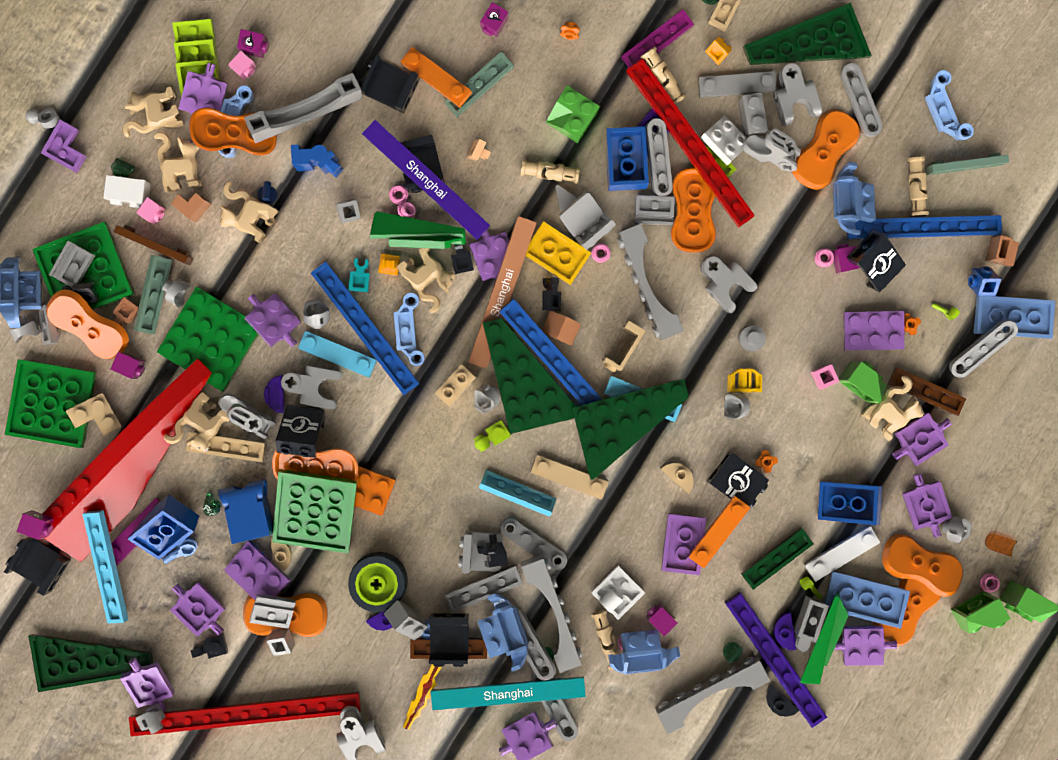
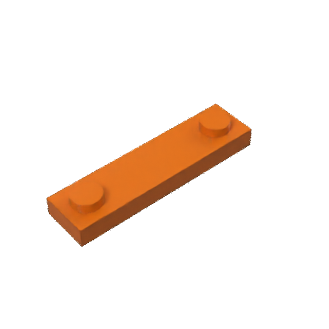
[400,47,472,108]
[688,495,751,568]

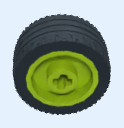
[348,552,408,612]

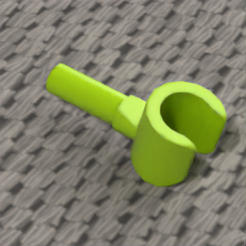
[931,303,960,320]
[799,577,823,599]

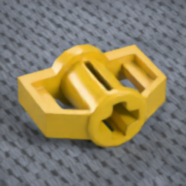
[727,368,762,392]

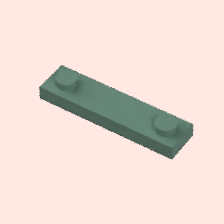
[444,51,514,118]
[925,153,1009,176]
[134,255,172,335]

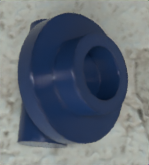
[257,181,277,204]

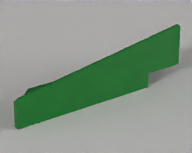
[370,211,466,249]
[800,592,849,684]

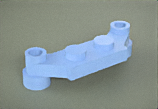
[925,70,974,141]
[218,85,254,158]
[393,293,425,366]

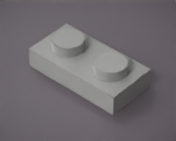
[37,305,60,346]

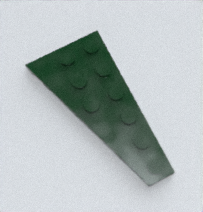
[743,3,872,65]
[28,634,153,692]

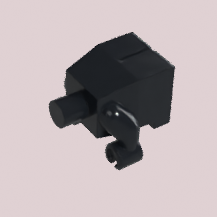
[477,534,508,568]

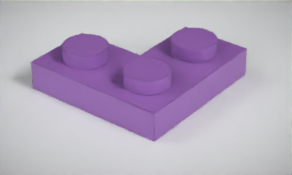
[41,120,87,173]

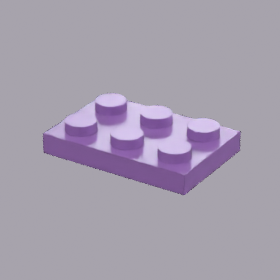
[844,311,905,351]
[661,513,707,575]
[224,541,291,600]

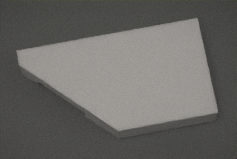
[555,185,577,211]

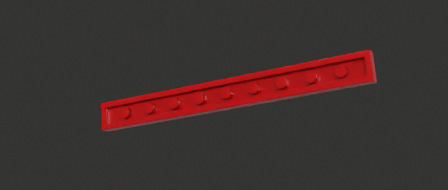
[626,58,755,228]

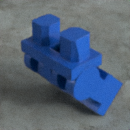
[291,144,344,178]

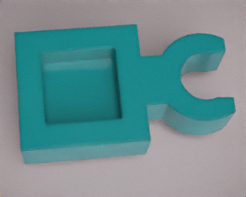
[348,258,371,293]

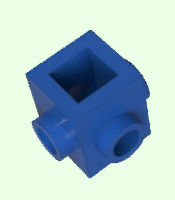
[968,266,1001,296]

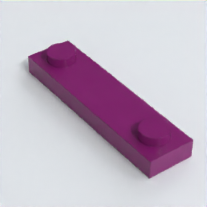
[621,9,694,68]
[111,498,161,566]

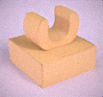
[466,139,491,160]

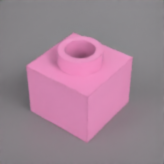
[228,51,257,80]
[136,197,166,224]
[810,364,840,390]

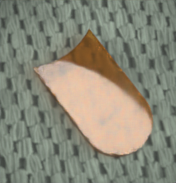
[985,534,1018,557]

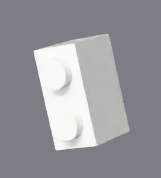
[103,175,151,208]

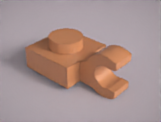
[112,297,139,327]

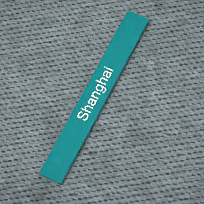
[431,676,586,711]

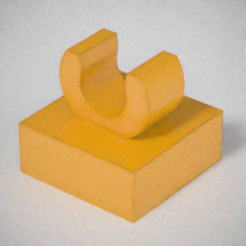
[705,37,732,65]
[378,254,401,276]

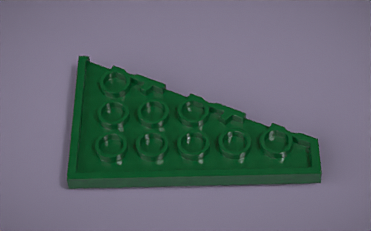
[483,318,576,434]
[571,378,689,480]

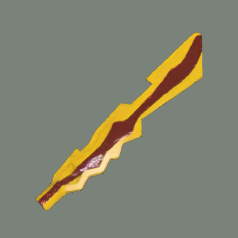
[403,664,442,730]

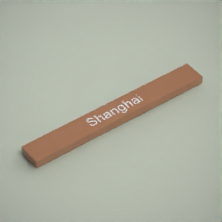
[468,216,536,369]

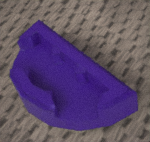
[264,375,285,413]
[366,611,393,631]
[773,612,797,650]

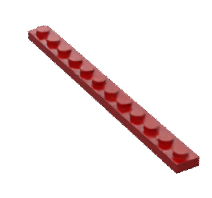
[129,692,361,737]

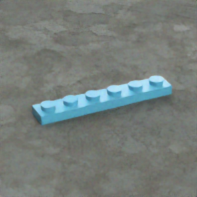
[82,510,128,623]

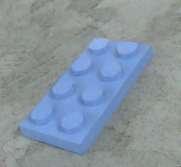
[974,296,1055,339]
[824,571,910,629]

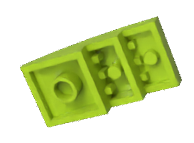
[172,19,220,97]

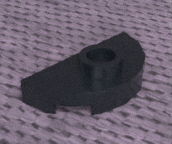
[766,684,799,717]

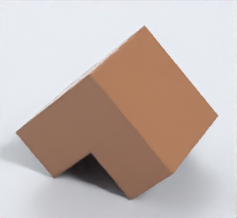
[171,193,211,222]
[986,235,1019,267]
[542,311,581,346]

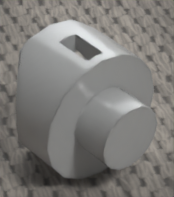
[162,278,193,308]
[303,299,330,329]
[9,315,41,343]
[738,325,766,351]
[474,384,500,413]
[724,393,750,420]
[942,516,972,543]
[136,704,166,734]

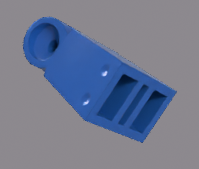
[218,479,274,544]

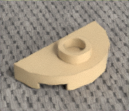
[660,463,694,494]
[271,537,292,572]

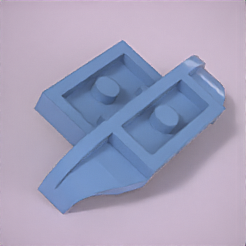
[833,161,876,235]
[0,256,42,328]
[478,593,529,671]
[608,630,681,675]

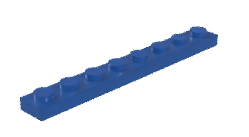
[847,215,1002,240]
[311,261,420,395]
[499,299,602,405]

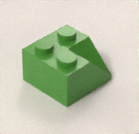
[546,85,600,144]
[838,361,887,403]
[1000,581,1058,623]
[950,591,1011,633]

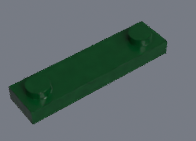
[740,528,814,590]

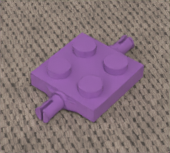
[179,62,228,114]
[469,229,509,281]
[245,294,301,347]
[892,413,952,466]
[902,473,952,538]
[170,582,226,637]
[834,626,897,666]
[120,658,175,712]
[499,711,557,760]

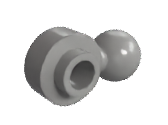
[25,108,60,128]

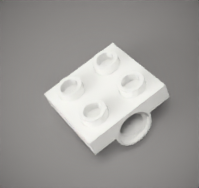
[701,115,746,165]
[591,565,645,620]

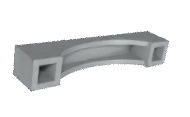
[244,73,362,143]
[617,224,684,340]
[521,554,583,673]
[655,656,770,734]

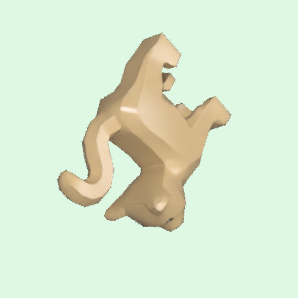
[122,87,184,137]
[154,132,203,193]
[220,181,279,243]
[396,248,456,313]
[861,376,924,441]
[164,392,230,452]

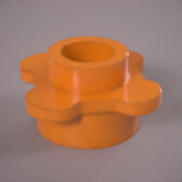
[560,22,580,40]
[904,313,921,335]
[755,450,778,473]

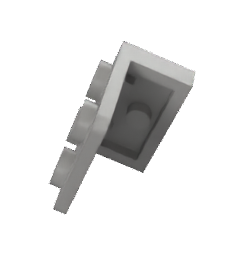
[559,192,616,250]
[458,531,503,573]

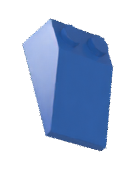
[606,127,649,191]
[818,482,882,525]
[127,495,200,560]

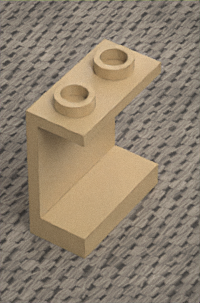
[602,321,645,372]
[435,365,477,407]

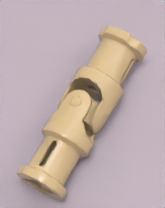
[641,47,686,104]
[907,156,929,217]
[521,158,580,184]
[590,609,619,670]

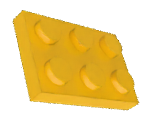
[525,221,591,285]

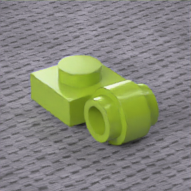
[473,420,511,452]

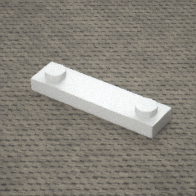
[804,525,880,582]

